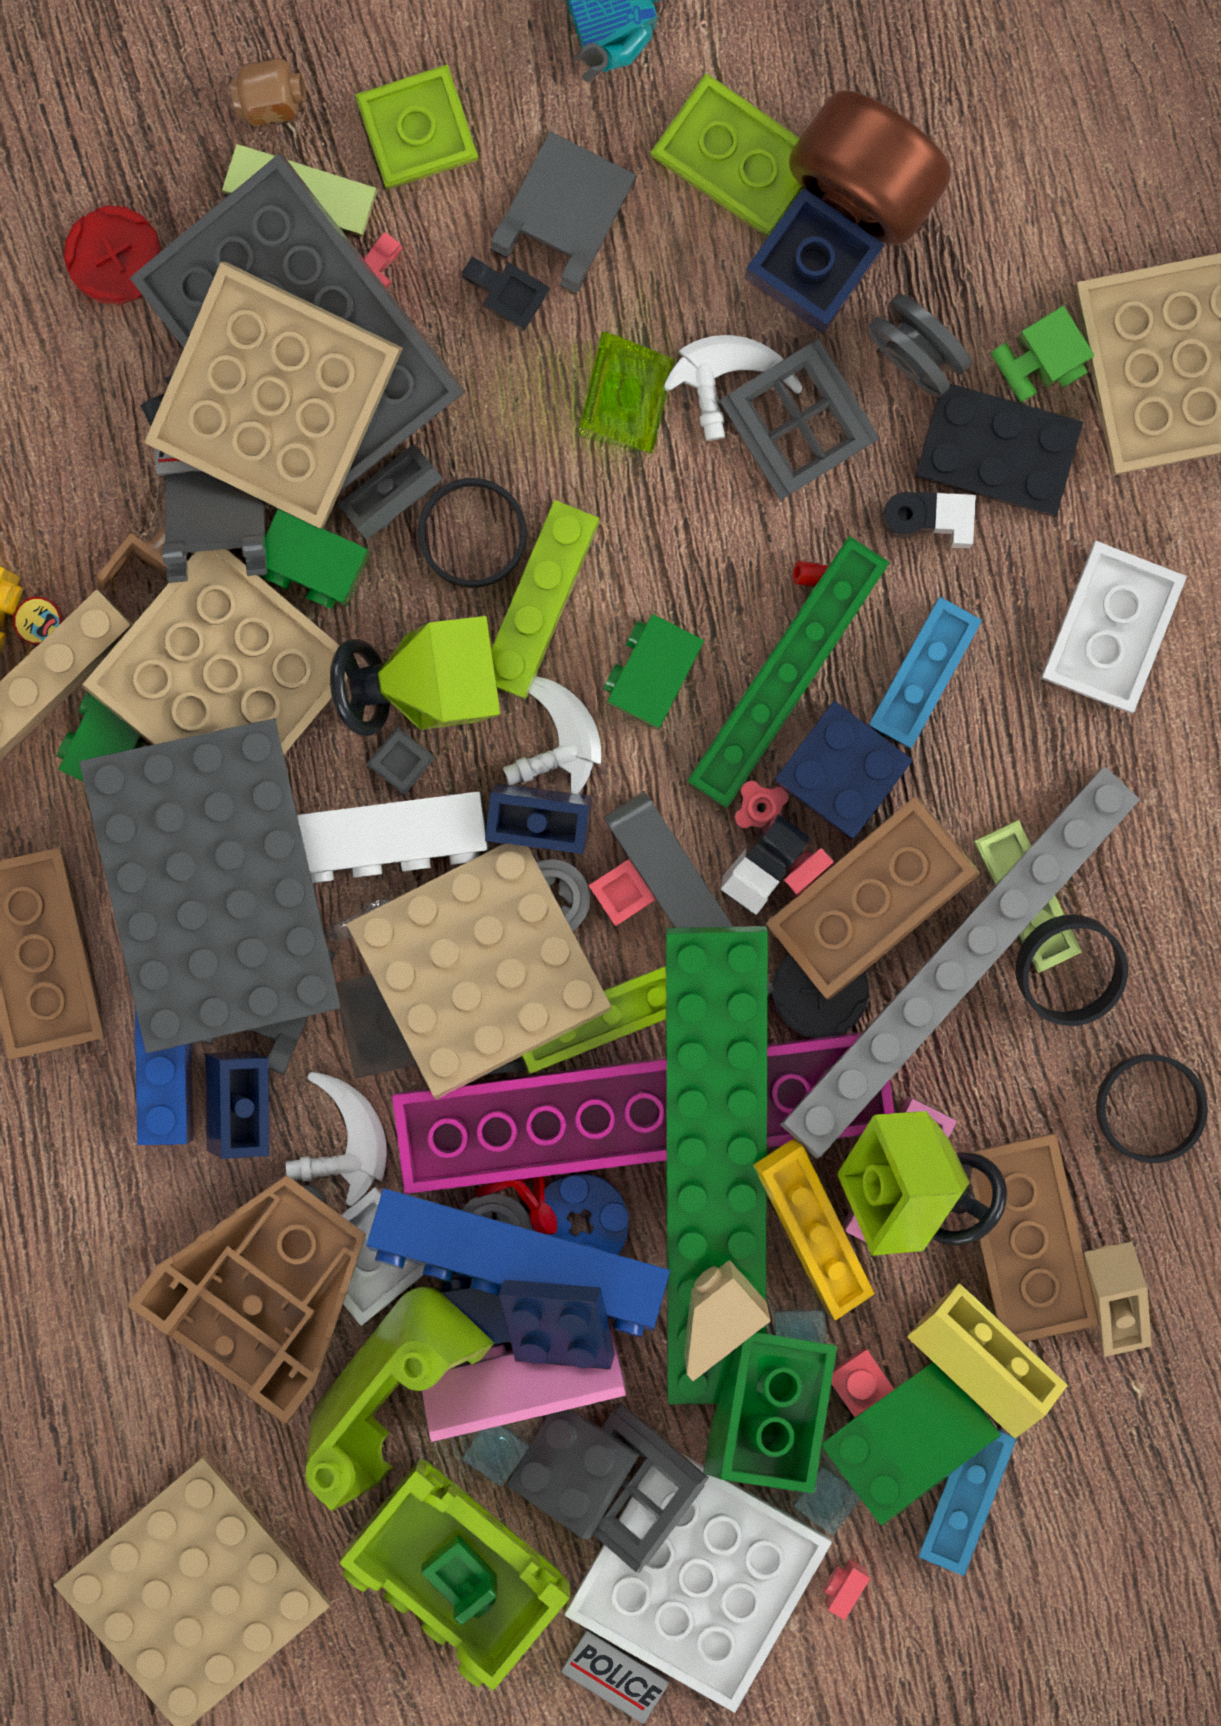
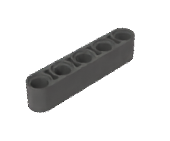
[603,791,774,996]

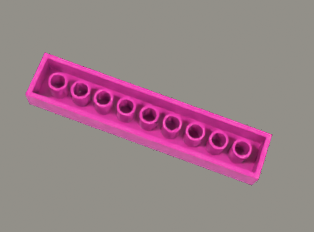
[392,1032,894,1194]

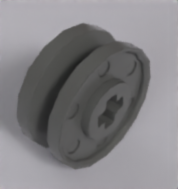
[867,293,972,398]

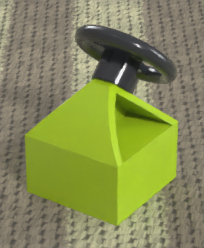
[330,616,500,736]
[837,1111,1007,1256]

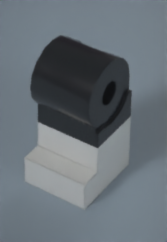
[882,492,976,548]
[721,813,810,915]

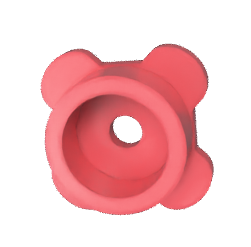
[735,781,788,828]

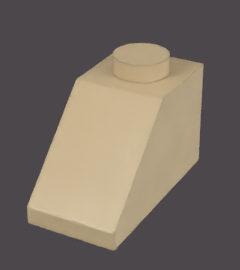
[1084,1241,1152,1357]
[684,1260,771,1381]

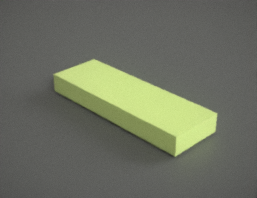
[222,144,377,237]
[973,820,1082,973]

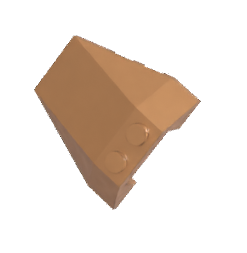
[127,1175,366,1425]

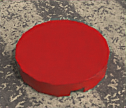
[64,205,163,305]

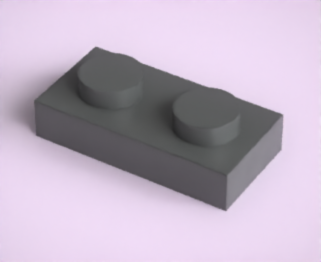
[337,444,443,540]

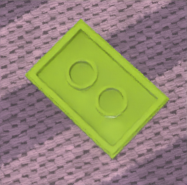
[650,73,803,238]

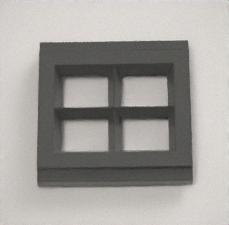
[719,338,880,500]
[593,1404,709,1573]

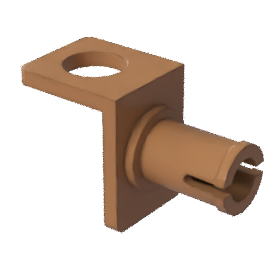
[97,523,167,591]

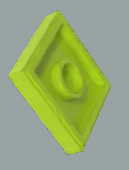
[355,64,479,190]

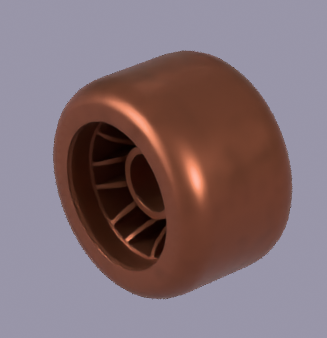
[789,90,951,245]

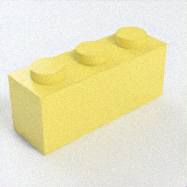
[907,1283,1068,1439]

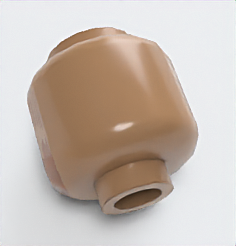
[231,58,306,128]

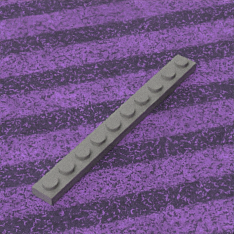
[780,766,1140,1158]

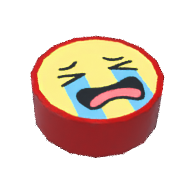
[13,597,64,646]

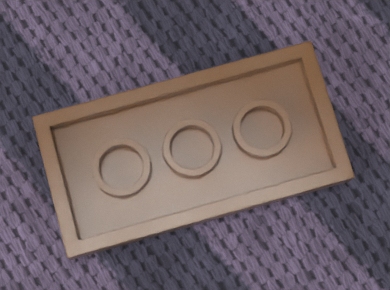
[766,797,981,1000]
[0,847,106,1060]
[969,1132,1099,1342]

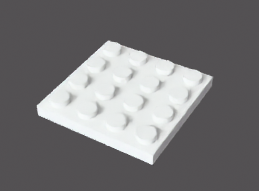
[564,1453,832,1713]

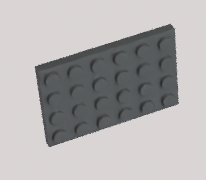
[130,154,466,492]
[79,718,341,1053]

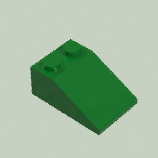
[703,1332,837,1494]
[822,1362,1001,1525]

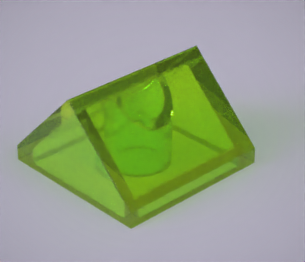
[579,332,675,454]

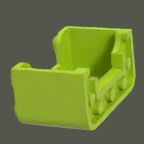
[339,1458,570,1691]

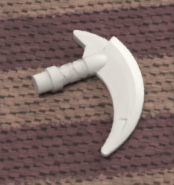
[664,335,802,441]
[503,676,601,794]
[285,1072,387,1206]

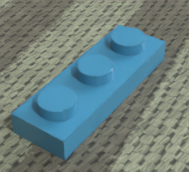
[867,597,982,749]
[918,1428,1018,1576]

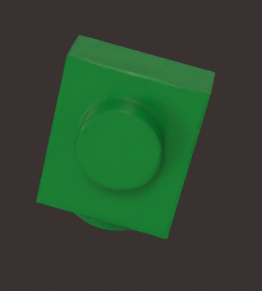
[421,1534,497,1625]

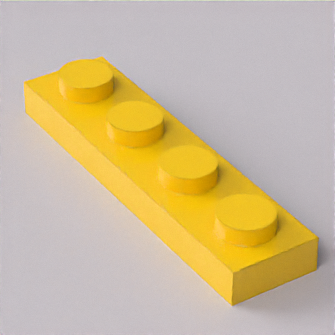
[753,1138,875,1321]

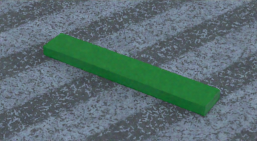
[687,535,890,808]

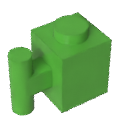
[990,305,1095,403]

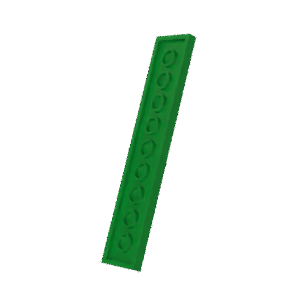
[665,926,768,1405]

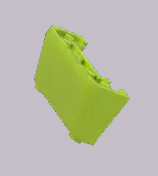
[305,1286,495,1511]

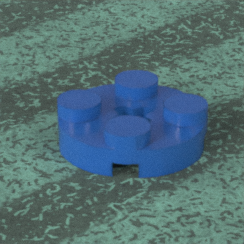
[532,1173,629,1255]

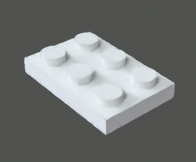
[1040,541,1187,714]

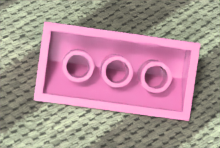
[422,1325,626,1442]

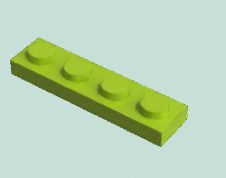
[491,500,601,700]
[521,965,666,1074]

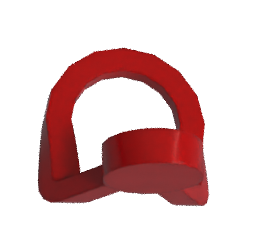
[474,1176,557,1235]

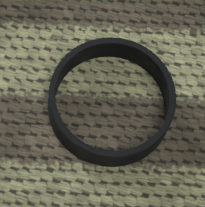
[418,478,527,588]
[1016,914,1128,1026]
[1096,1054,1208,1163]

